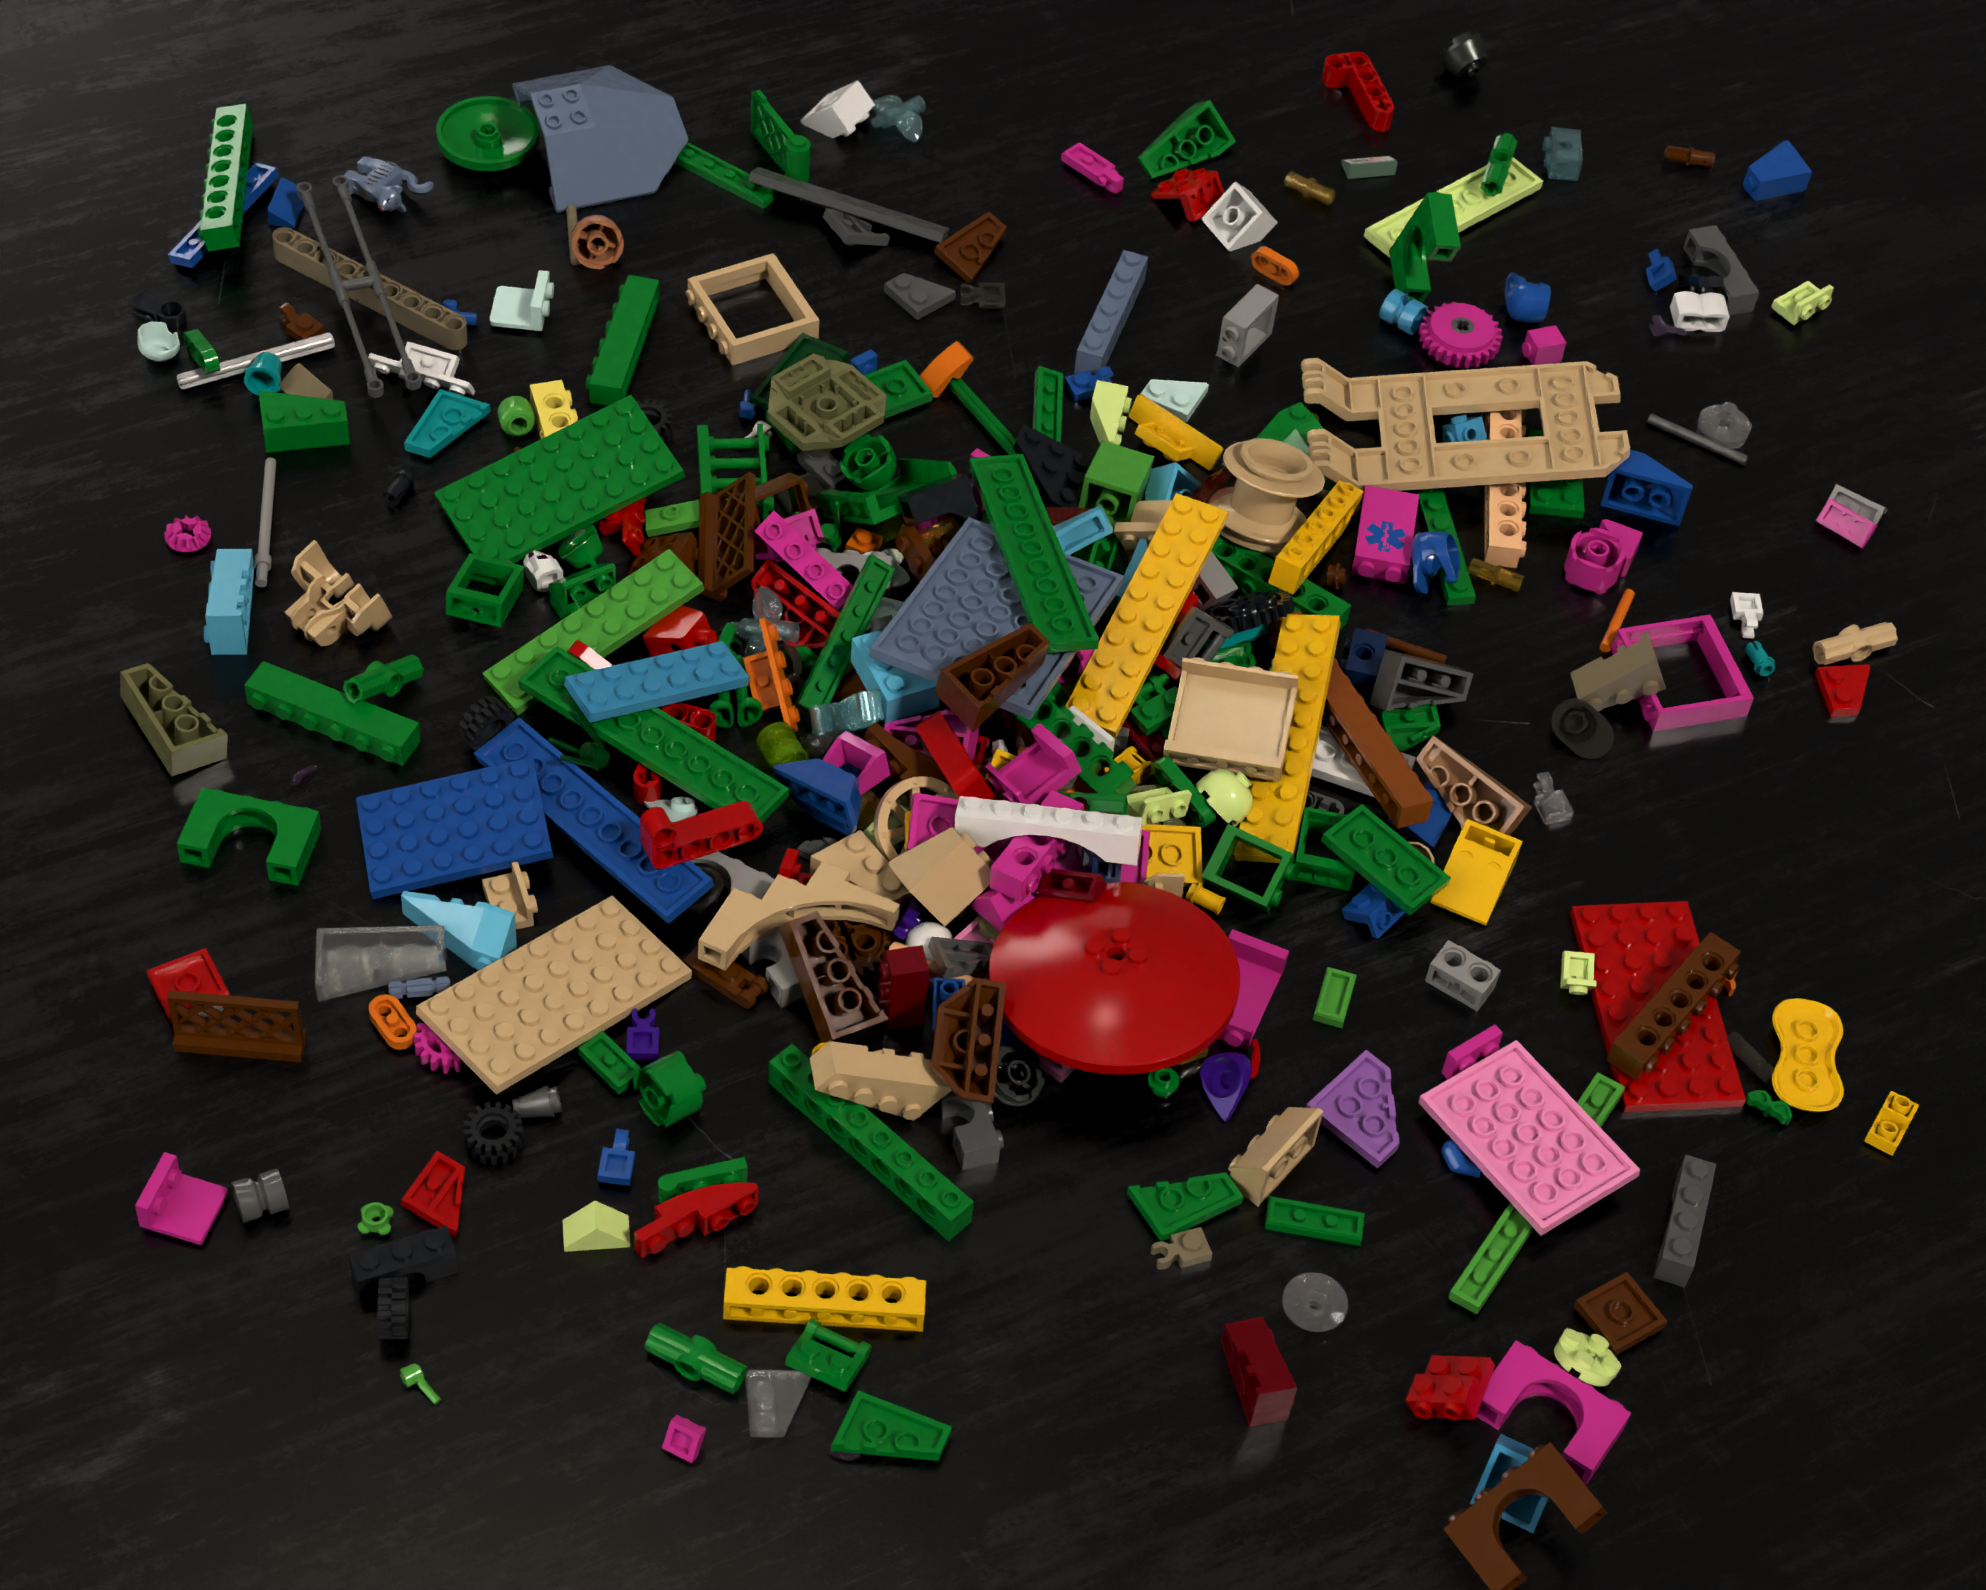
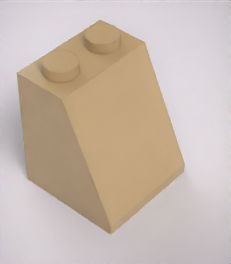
[888,827,994,926]

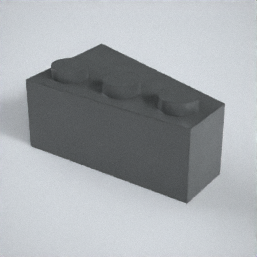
[1369,649,1473,711]

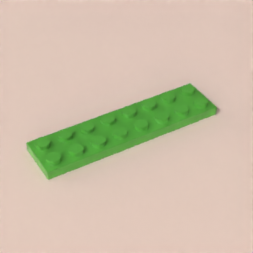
[483,549,704,716]

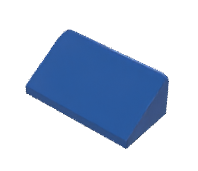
[268,177,304,229]

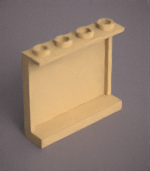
[1163,657,1298,782]

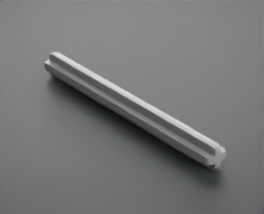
[176,332,335,390]

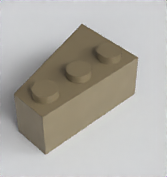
[1570,631,1666,715]

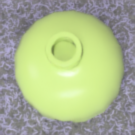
[1195,768,1253,827]

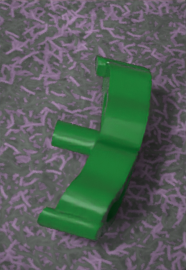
[1745,1090,1792,1126]

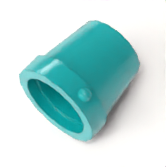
[244,352,282,396]

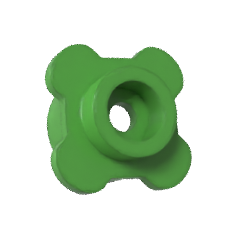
[358,1202,394,1235]

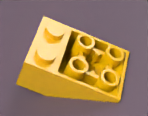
[1430,819,1523,926]

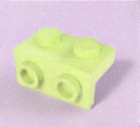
[1771,281,1834,325]
[1127,787,1192,826]

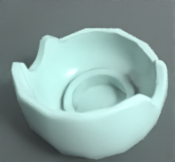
[137,322,180,362]

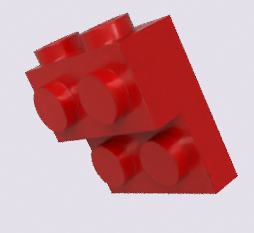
[1405,1355,1495,1420]

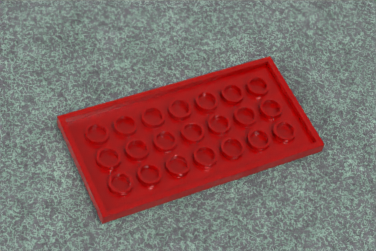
[1570,901,1746,1113]

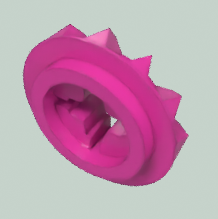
[164,514,211,552]

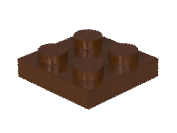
[1574,1272,1668,1356]

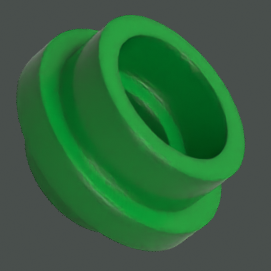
[1148,1067,1179,1097]

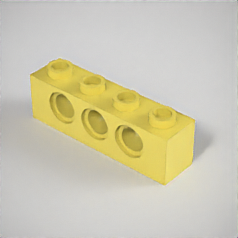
[530,380,578,439]

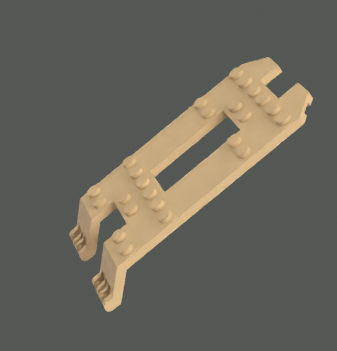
[1301,358,1630,493]

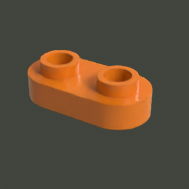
[1251,247,1299,286]
[369,995,417,1050]

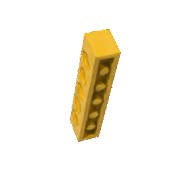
[1268,480,1364,594]
[723,1266,926,1332]

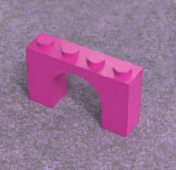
[1476,1340,1631,1485]

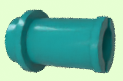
[1744,641,1775,677]

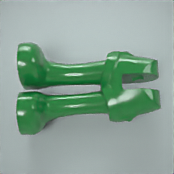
[708,655,763,728]

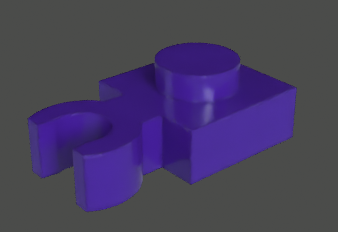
[893,896,923,940]
[626,1009,659,1060]

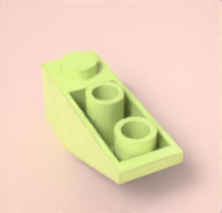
[1090,380,1132,446]

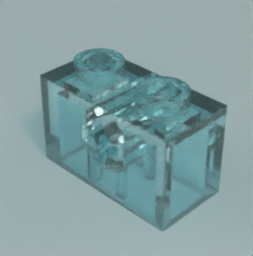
[1543,127,1582,181]

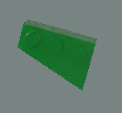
[258,390,350,453]

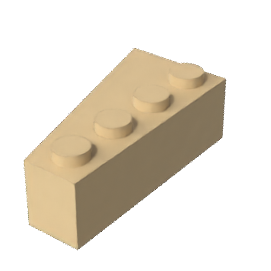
[810,1041,952,1121]

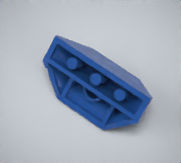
[773,758,862,836]

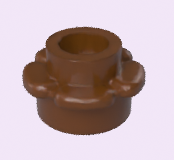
[1327,563,1346,590]

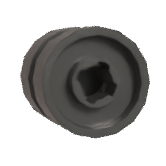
[231,1168,289,1223]

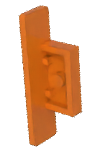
[743,617,800,733]

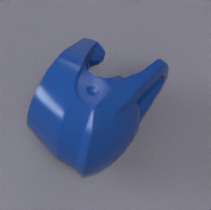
[1504,272,1551,324]
[1411,531,1460,594]

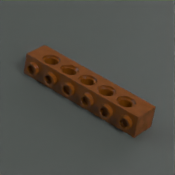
[1606,932,1741,1081]

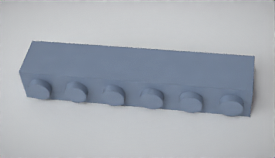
[1074,250,1148,375]

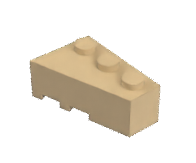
[810,830,912,913]

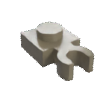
[1150,1227,1213,1270]

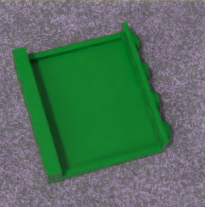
[816,458,957,525]

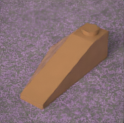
[1416,736,1532,835]

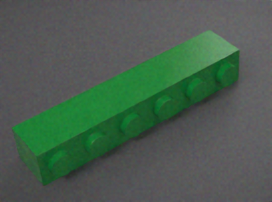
[585,275,659,406]
[244,661,421,766]

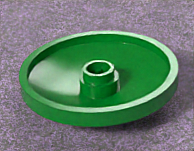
[436,96,539,171]

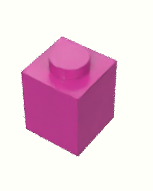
[1522,325,1566,365]

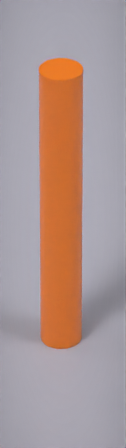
[1600,589,1635,652]

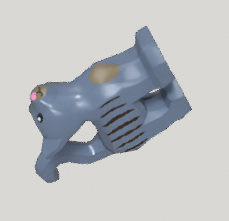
[343,156,434,213]

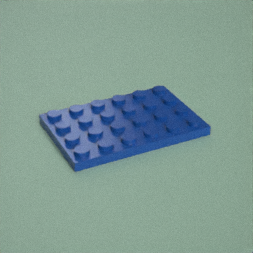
[356,757,554,899]

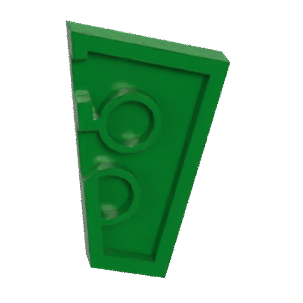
[831,1390,952,1461]

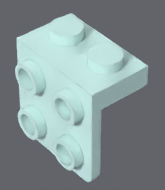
[490,270,554,331]

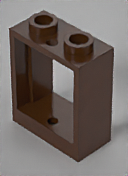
[735,472,813,554]

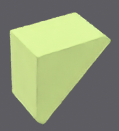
[563,1201,630,1252]

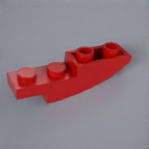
[634,1182,759,1259]

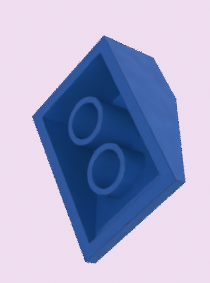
[1600,449,1693,526]

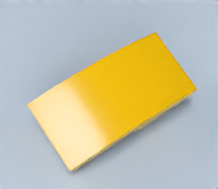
[1864,1091,1919,1156]

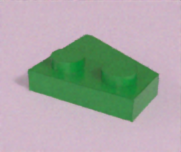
[1378,704,1441,753]

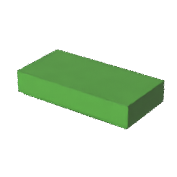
[1313,967,1357,1028]

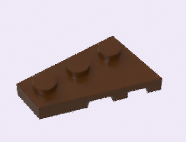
[934,211,1007,285]

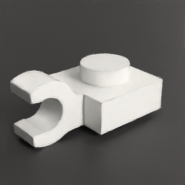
[1730,592,1763,638]

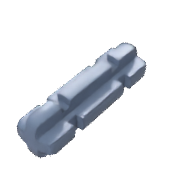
[388,976,451,999]

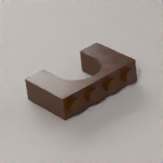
[1443,1442,1608,1590]

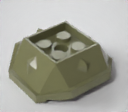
[767,353,887,457]

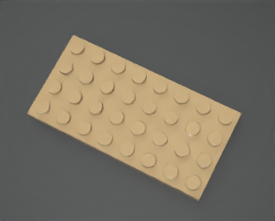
[416,896,692,1094]

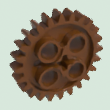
[823,920,895,983]

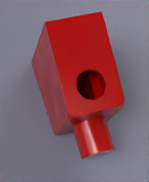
[643,605,717,657]

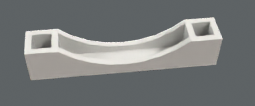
[955,796,1143,866]

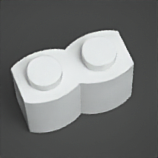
[1670,291,1730,332]

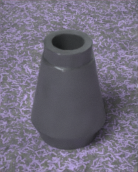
[512,1085,562,1118]

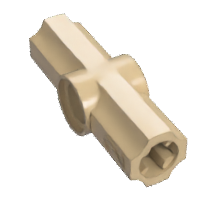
[1812,622,1898,665]

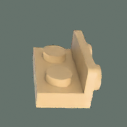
[482,861,538,930]

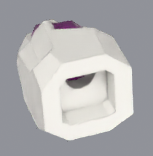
[523,550,563,592]

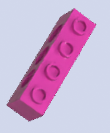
[755,511,853,611]
[990,790,1084,902]

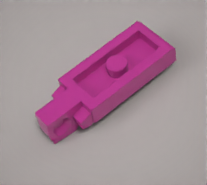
[1061,142,1124,194]

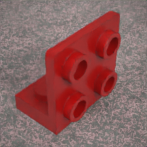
[1151,168,1225,222]

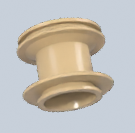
[1208,438,1325,553]

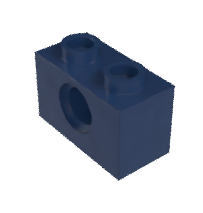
[1340,628,1388,694]

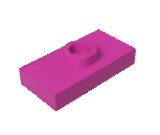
[1815,498,1878,549]

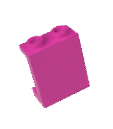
[985,723,1082,805]

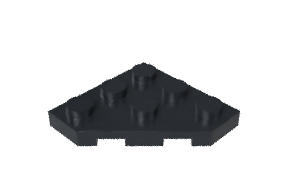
[1013,424,1093,519]

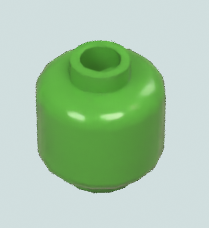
[497,396,535,436]

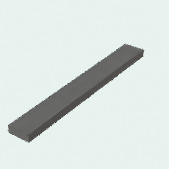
[749,167,950,243]

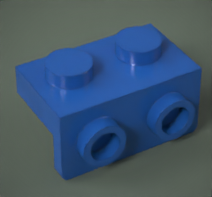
[1342,883,1405,939]

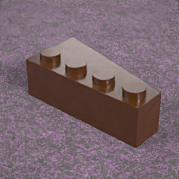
[935,622,1050,732]
[779,912,888,1043]

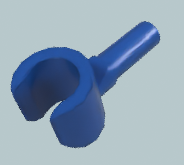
[739,390,757,420]

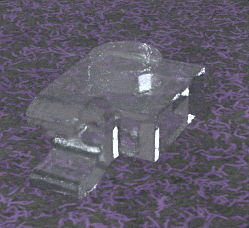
[1533,772,1574,825]

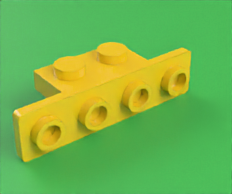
[1128,394,1223,471]

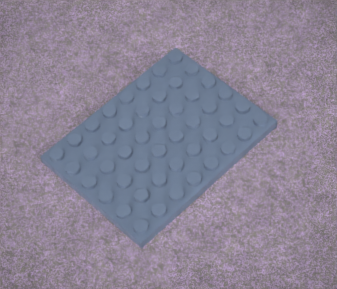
[869,517,1124,720]

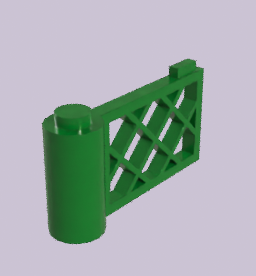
[751,90,811,183]

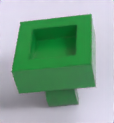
[716,622,742,655]

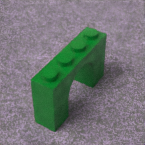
[1389,192,1461,303]
[177,787,321,886]

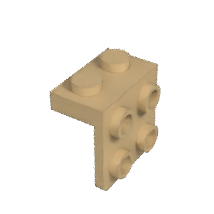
[1113,500,1172,550]

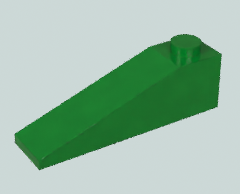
[1137,100,1236,179]
[1256,402,1336,491]

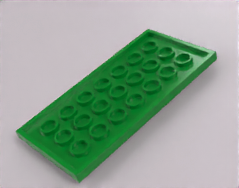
[434,395,685,564]

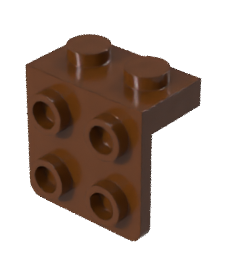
[628,532,699,577]

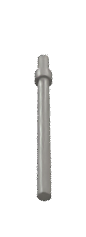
[254,458,276,587]

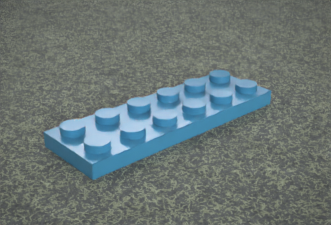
[564,641,749,723]

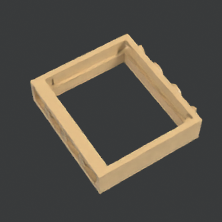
[685,253,819,366]

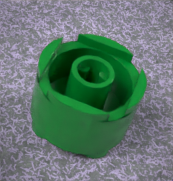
[633,1051,706,1127]

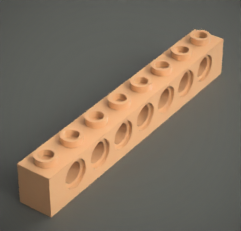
[1484,409,1526,568]

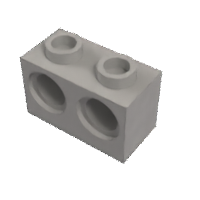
[1425,940,1501,1012]

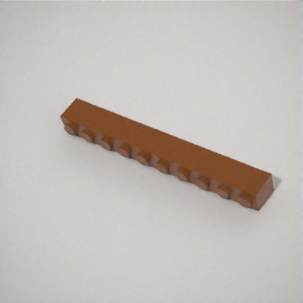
[1266,611,1433,829]

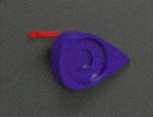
[1200,1039,1260,1123]

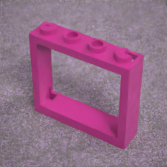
[1611,614,1754,732]

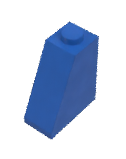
[1743,140,1812,201]

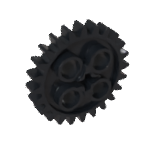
[1205,590,1295,633]

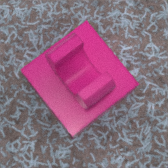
[662,1414,706,1463]

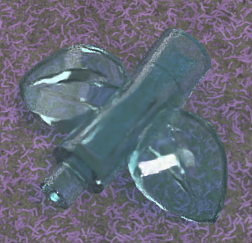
[871,95,926,143]
[731,586,800,657]

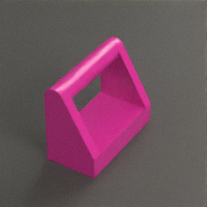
[823,731,890,796]

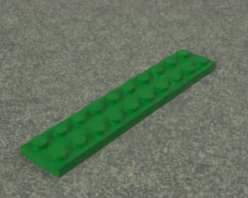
[968,454,1099,654]
[518,646,789,823]

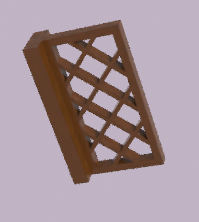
[698,472,755,602]
[167,990,307,1062]

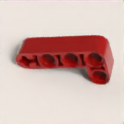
[1321,52,1394,132]
[633,702,716,806]
[915,710,999,800]
[640,801,763,869]

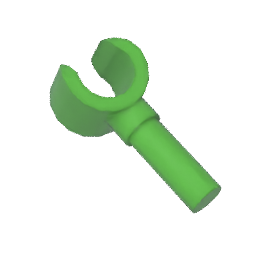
[400,1364,441,1405]

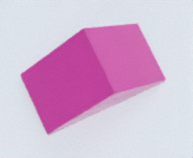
[1599,519,1643,577]

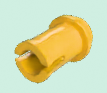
[1185,883,1226,915]

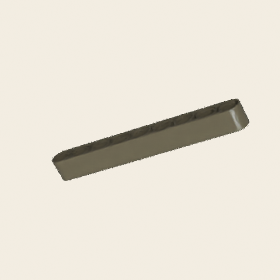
[272,227,468,350]

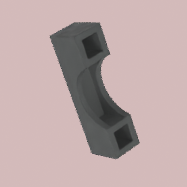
[1683,225,1759,316]
[1653,1155,1716,1287]

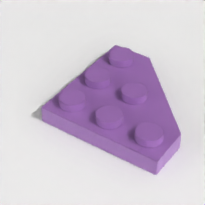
[1306,1050,1399,1169]

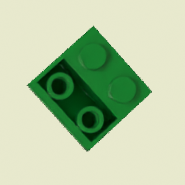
[549,563,616,620]

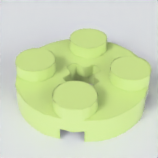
[1554,1329,1621,1386]

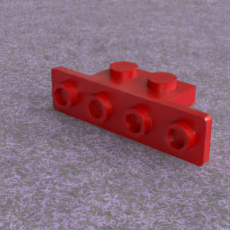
[599,497,646,557]

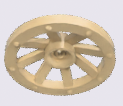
[874,776,959,862]

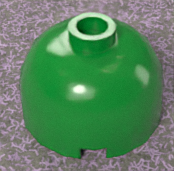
[840,434,897,490]

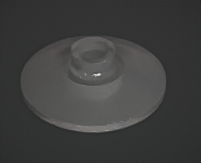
[1282,1272,1348,1332]

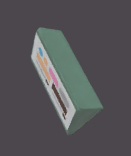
[1341,156,1398,179]

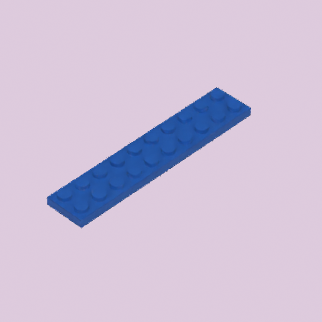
[474,718,714,924]

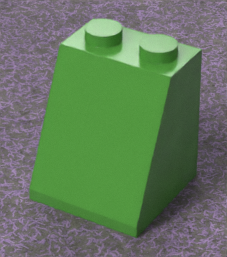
[1077,440,1154,528]

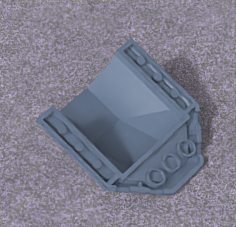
[512,65,688,213]

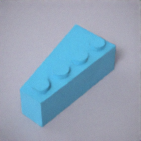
[204,549,255,655]

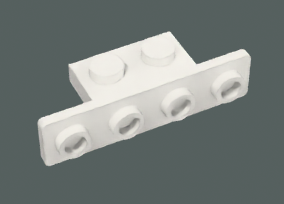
[368,341,475,396]

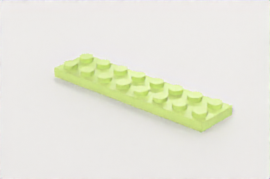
[1364,157,1543,258]

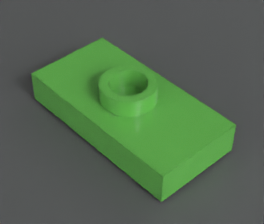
[645,500,700,537]

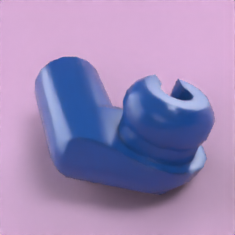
[1442,1140,1481,1178]

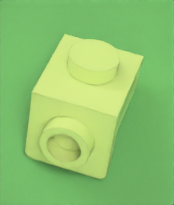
[1560,951,1597,995]

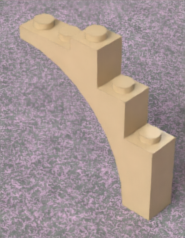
[698,861,900,971]

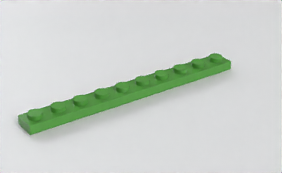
[1448,1072,1625,1314]

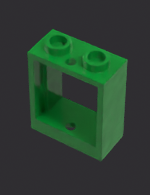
[446,553,524,627]
[1291,807,1355,891]
[1201,824,1297,913]

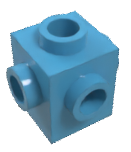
[1442,415,1488,443]

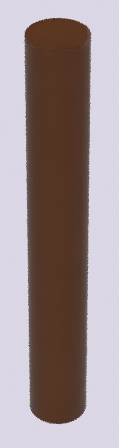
[1367,628,1447,664]

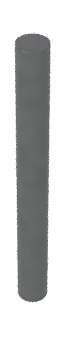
[1647,414,1748,466]

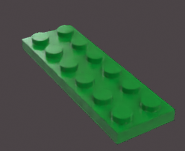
[765,360,933,453]

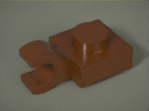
[278,302,325,341]

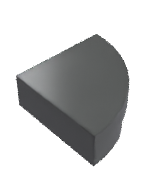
[797,837,838,861]

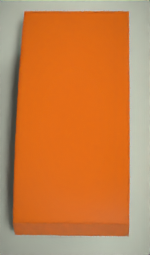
[919,341,974,398]

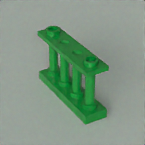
[697,424,774,521]

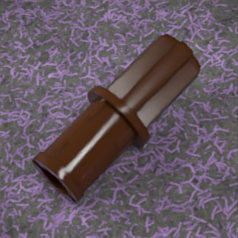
[1664,145,1715,168]

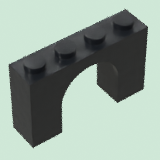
[897,474,982,528]

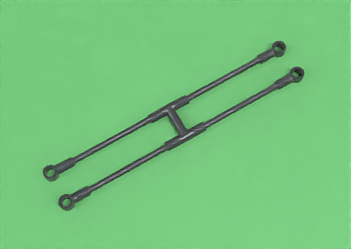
[296,175,422,398]

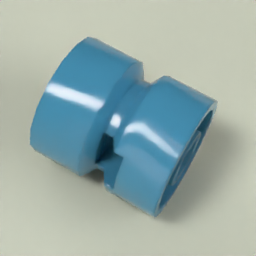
[1379,289,1428,335]

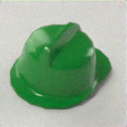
[558,524,604,569]

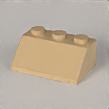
[1228,1107,1324,1206]

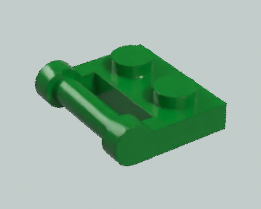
[785,1318,872,1392]

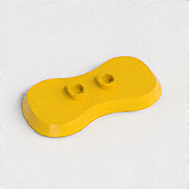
[1772,998,1844,1112]

